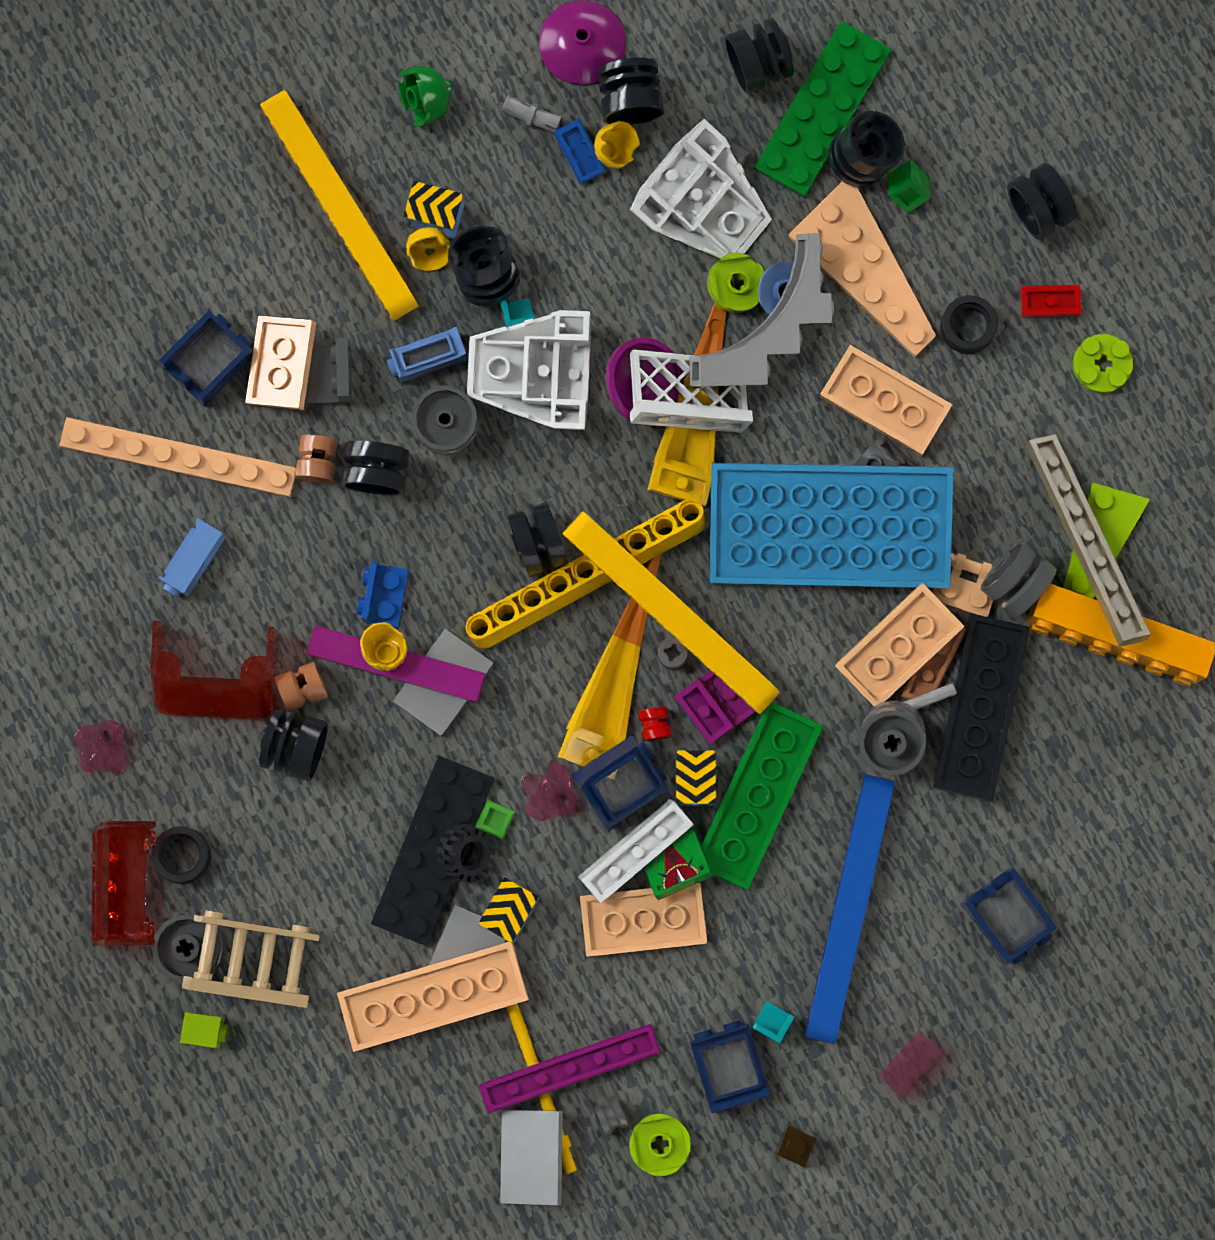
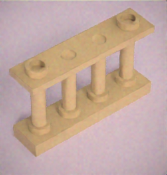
[182,910,319,1008]

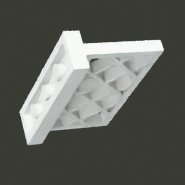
[630,350,753,433]

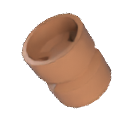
[295,435,338,484]
[275,661,328,712]

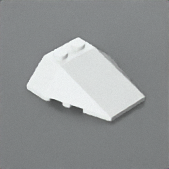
[630,119,772,259]
[467,310,591,430]

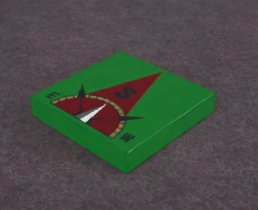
[644,826,713,901]

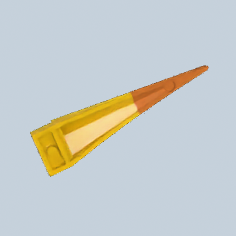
[647,303,726,507]
[558,554,662,779]

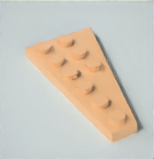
[788,181,936,358]

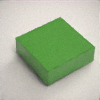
[475,800,515,840]

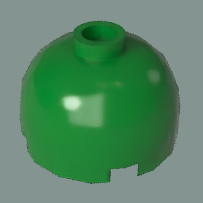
[398,66,452,127]

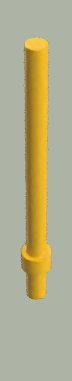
[506,1003,577,1175]

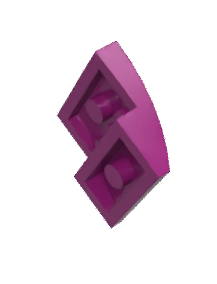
[674,670,756,745]

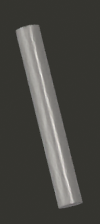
[902,683,957,710]

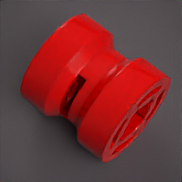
[638,706,672,742]

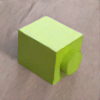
[180,1012,229,1048]

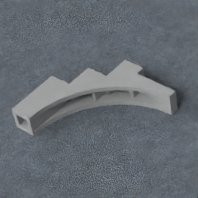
[689,233,834,387]

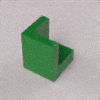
[888,159,930,214]

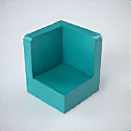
[500,299,535,327]
[752,1001,794,1044]

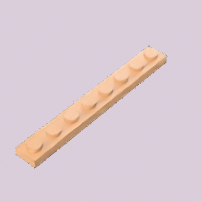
[59,417,296,498]

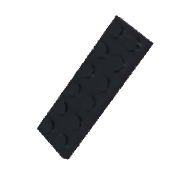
[932,613,1030,802]
[370,755,495,946]

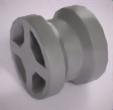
[658,638,687,670]
[594,1098,629,1135]

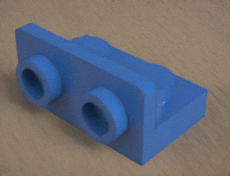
[357,561,409,629]

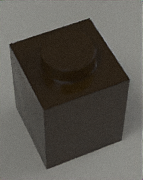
[774,1125,816,1167]

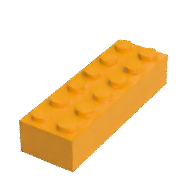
[1026,584,1215,687]

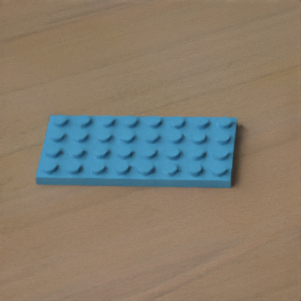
[710,463,953,588]

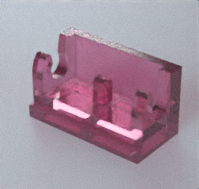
[878,1030,944,1100]

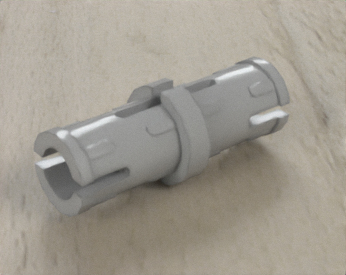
[502,95,563,133]

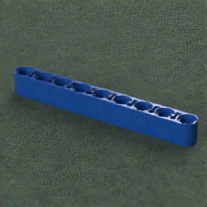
[804,774,895,1044]

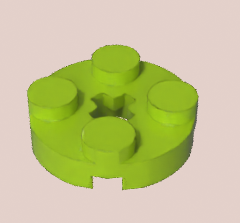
[707,253,765,313]
[1072,334,1133,394]
[629,1113,691,1176]

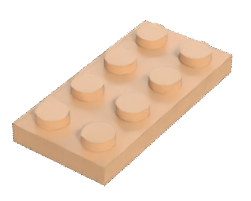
[819,345,953,457]
[835,582,964,706]
[580,883,707,957]

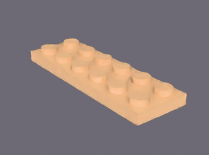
[337,942,529,1052]

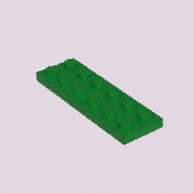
[753,21,892,198]
[701,702,823,890]

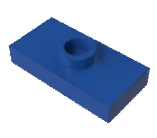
[553,118,606,184]

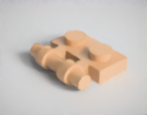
[932,553,993,617]

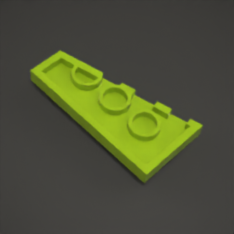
[1062,483,1150,599]

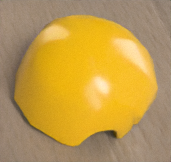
[594,121,640,169]
[406,227,450,271]
[360,622,408,671]

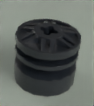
[724,18,794,94]
[597,58,664,125]
[828,111,905,187]
[448,226,520,306]
[259,707,328,781]

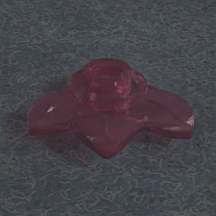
[73,720,128,776]
[522,760,577,819]

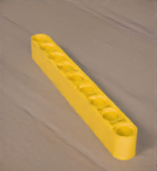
[259,90,419,322]
[466,499,706,649]
[562,511,780,714]

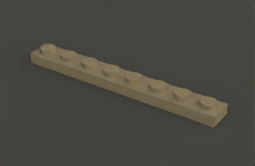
[1026,434,1150,647]

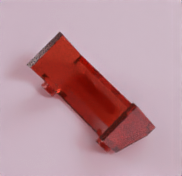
[150,621,279,721]
[91,821,156,947]

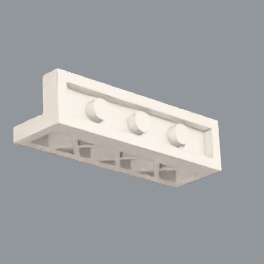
[578,799,694,903]

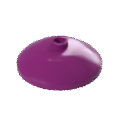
[539,0,626,85]
[606,337,685,426]

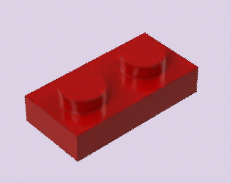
[1020,285,1082,318]

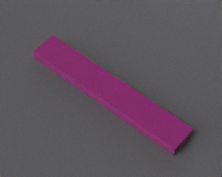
[306,625,486,703]
[478,1024,661,1114]

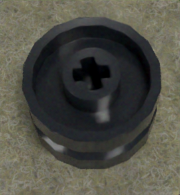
[1007,163,1077,240]
[340,441,410,496]
[507,502,568,578]

